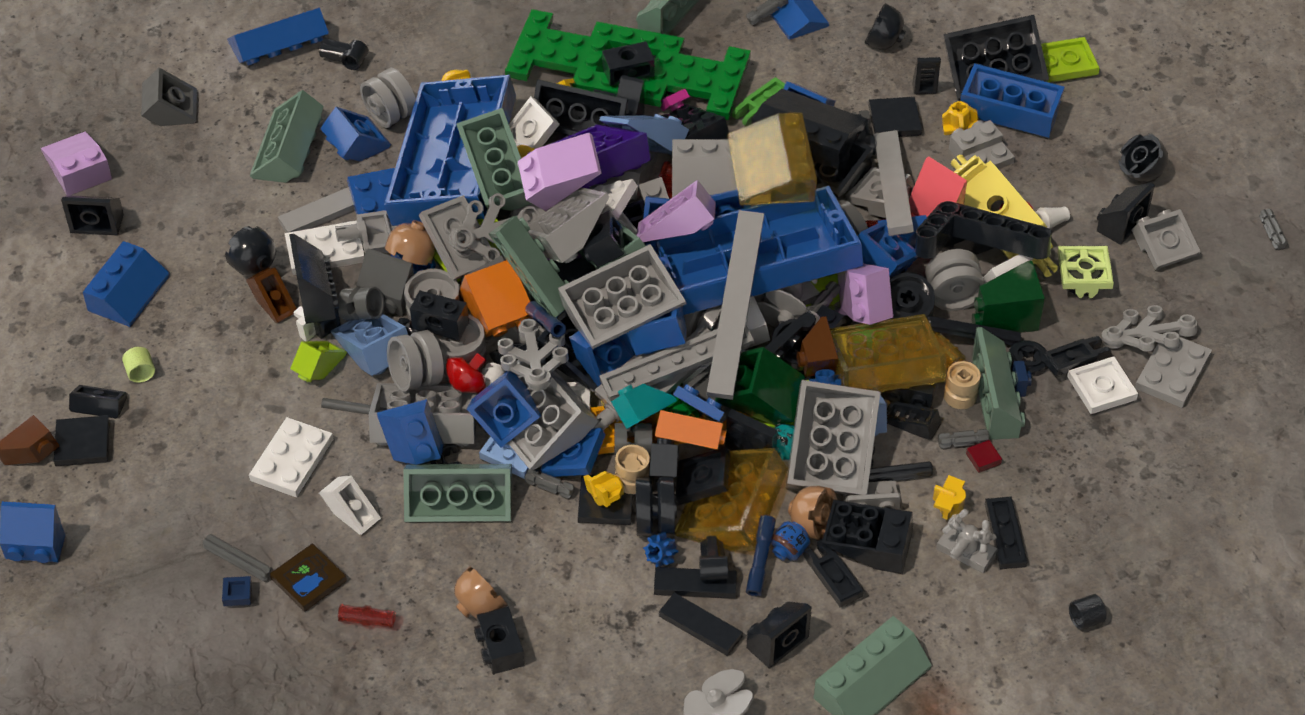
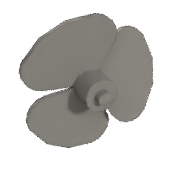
[757,289,820,328]
[683,669,754,715]

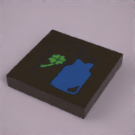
[270,543,347,612]

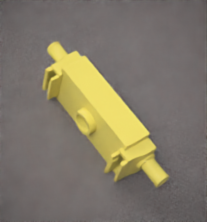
[951,155,1058,277]

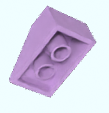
[41,132,112,196]
[518,133,601,211]
[636,180,716,242]
[837,263,893,325]

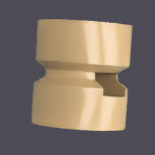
[944,361,981,409]
[615,445,650,494]

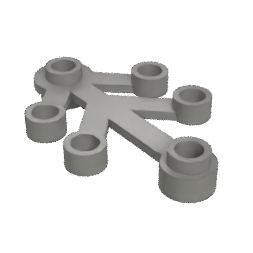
[449,193,540,263]
[1101,305,1198,351]
[498,319,569,391]

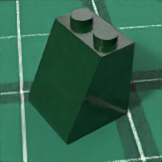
[972,261,1045,333]
[715,347,805,426]

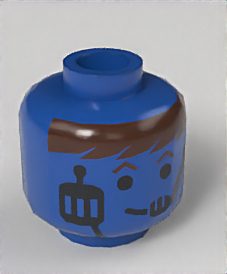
[771,521,810,561]

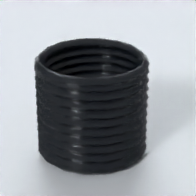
[1069,594,1107,630]

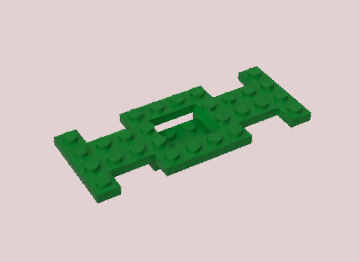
[505,9,751,120]

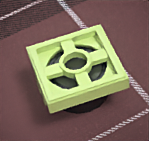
[1057,246,1114,298]

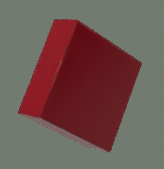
[966,440,1002,473]

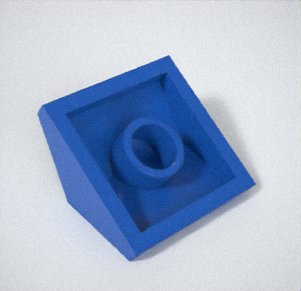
[770,0,829,40]

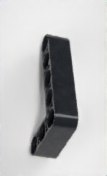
[915,201,1052,259]

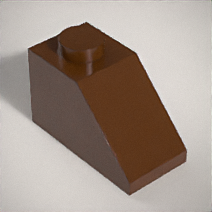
[246,267,297,323]
[797,316,838,377]
[0,415,60,465]

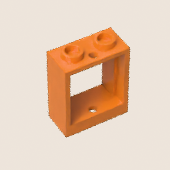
[655,410,727,449]

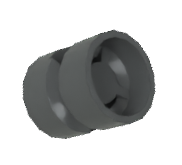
[338,287,385,321]
[614,423,652,457]

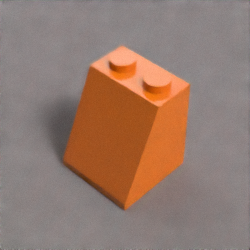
[460,260,533,337]

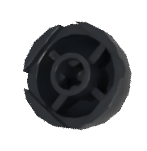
[864,3,906,49]
[1118,134,1168,182]
[225,226,276,276]

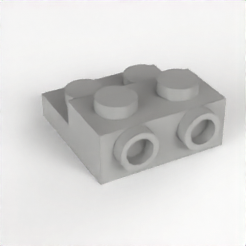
[949,120,1015,169]
[846,168,914,218]
[1132,209,1201,270]

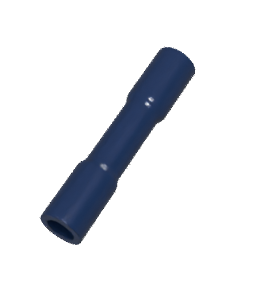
[526,301,566,337]
[746,515,776,597]

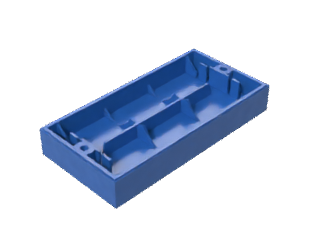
[384,75,516,226]
[643,186,863,315]

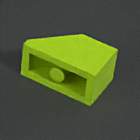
[290,341,347,382]

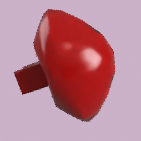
[446,353,487,393]

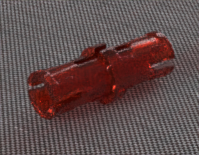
[338,604,396,629]

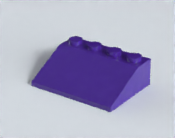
[527,125,651,189]

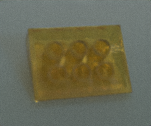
[727,113,817,205]
[830,314,946,393]
[675,448,788,552]

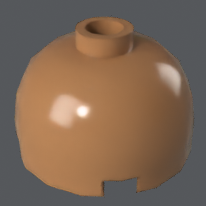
[385,220,436,265]
[788,486,837,540]
[454,566,508,619]

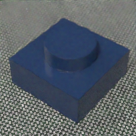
[1012,361,1031,397]
[222,576,252,606]

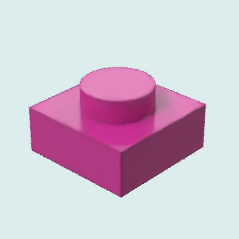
[661,89,689,112]

